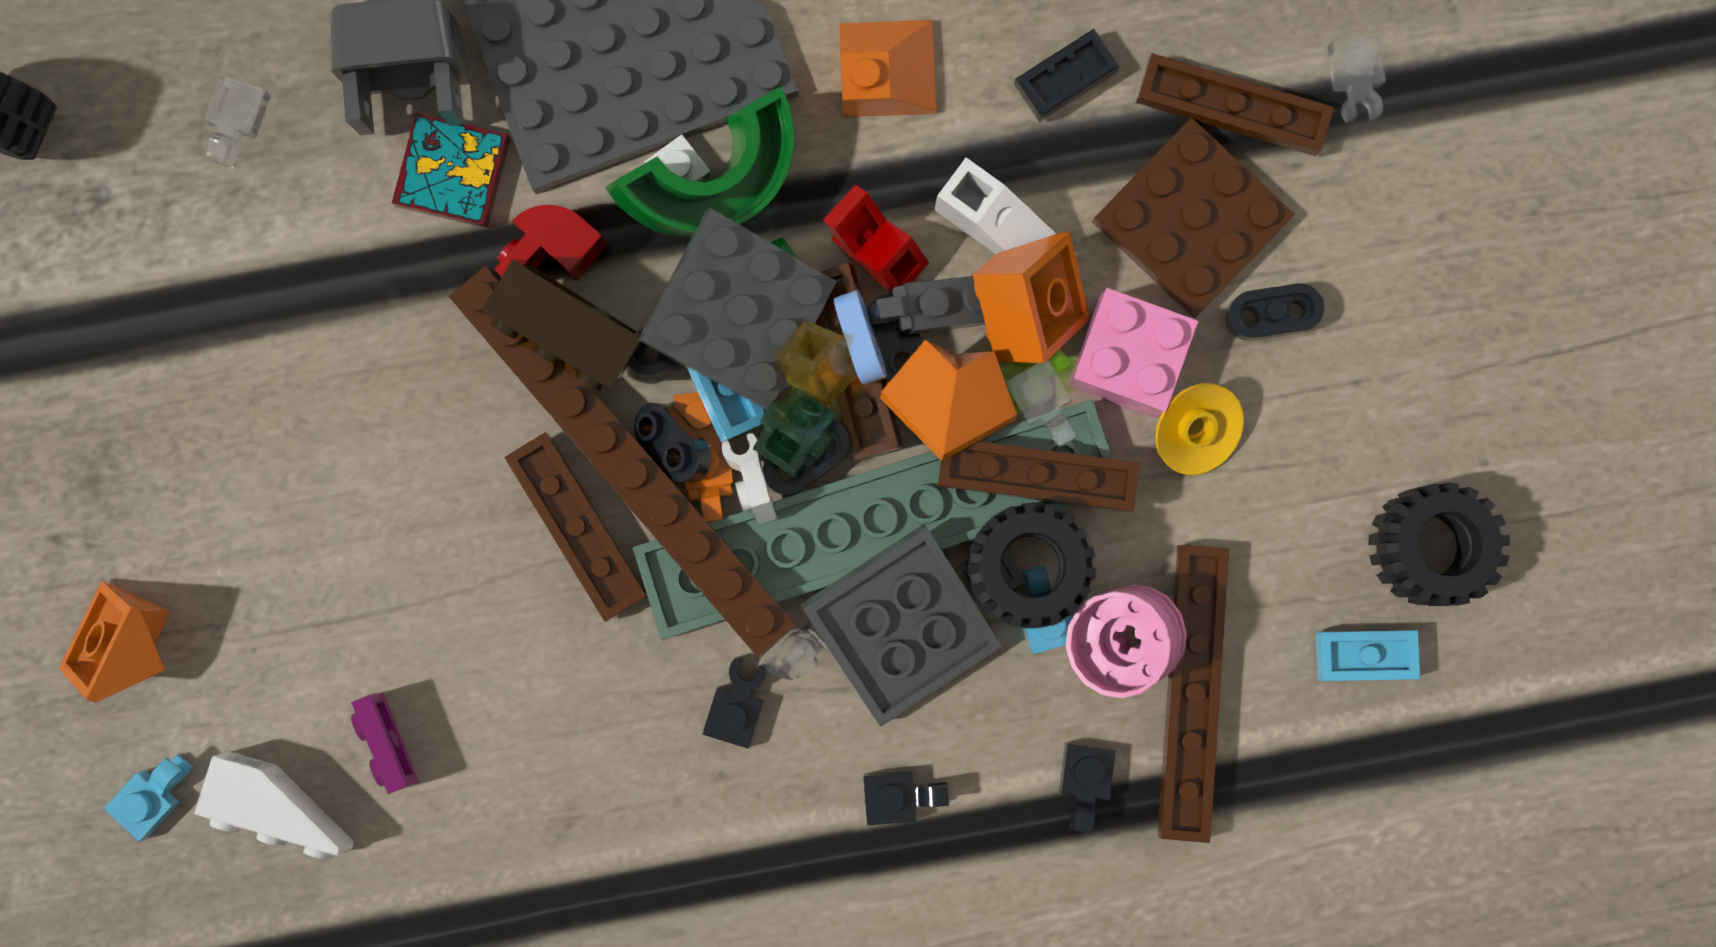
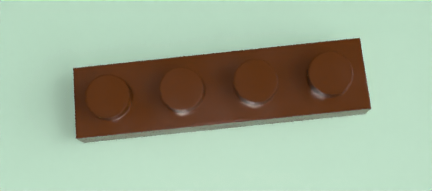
[1136,53,1334,157]
[816,262,903,461]
[504,432,648,622]
[937,441,1140,512]

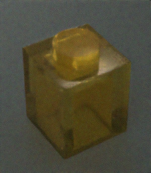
[776,321,857,409]

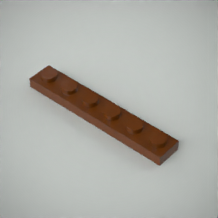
[1158,545,1229,843]

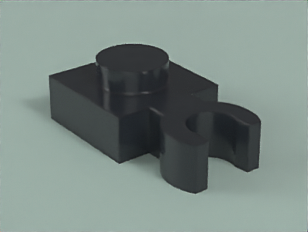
[702,657,767,749]

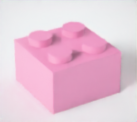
[1066,287,1198,418]

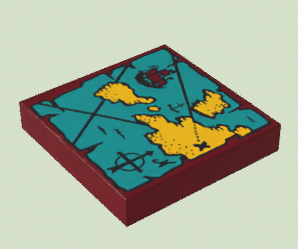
[392,113,510,228]

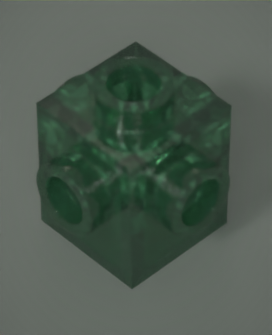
[753,387,837,476]

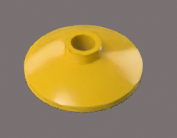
[1155,383,1244,475]

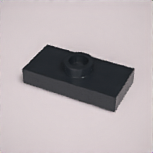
[1014,29,1120,122]

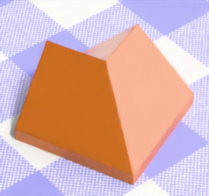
[880,339,1017,461]
[58,580,171,703]

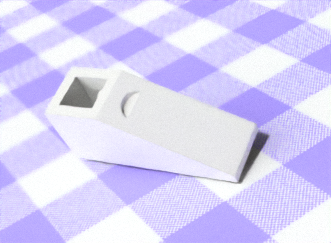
[934,158,1077,256]
[194,752,354,860]

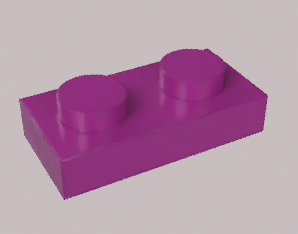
[351,692,419,794]

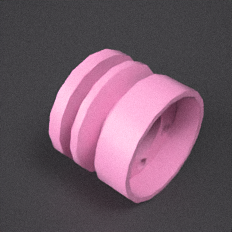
[1066,584,1187,698]

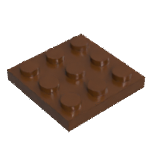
[1092,117,1295,318]

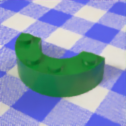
[605,86,794,237]

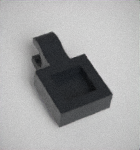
[1059,743,1116,833]
[863,770,949,826]

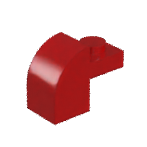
[823,185,929,294]
[494,205,609,281]

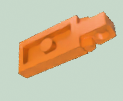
[673,392,735,523]

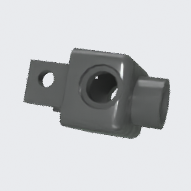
[330,0,469,136]

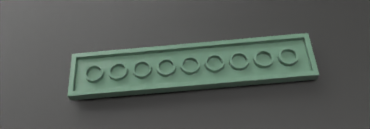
[632,399,1112,640]

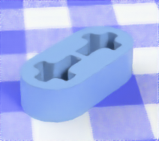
[834,290,887,385]

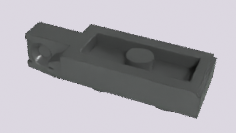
[868,276,986,335]

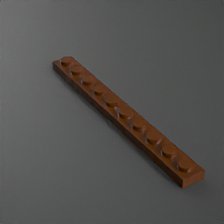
[448,266,796,659]

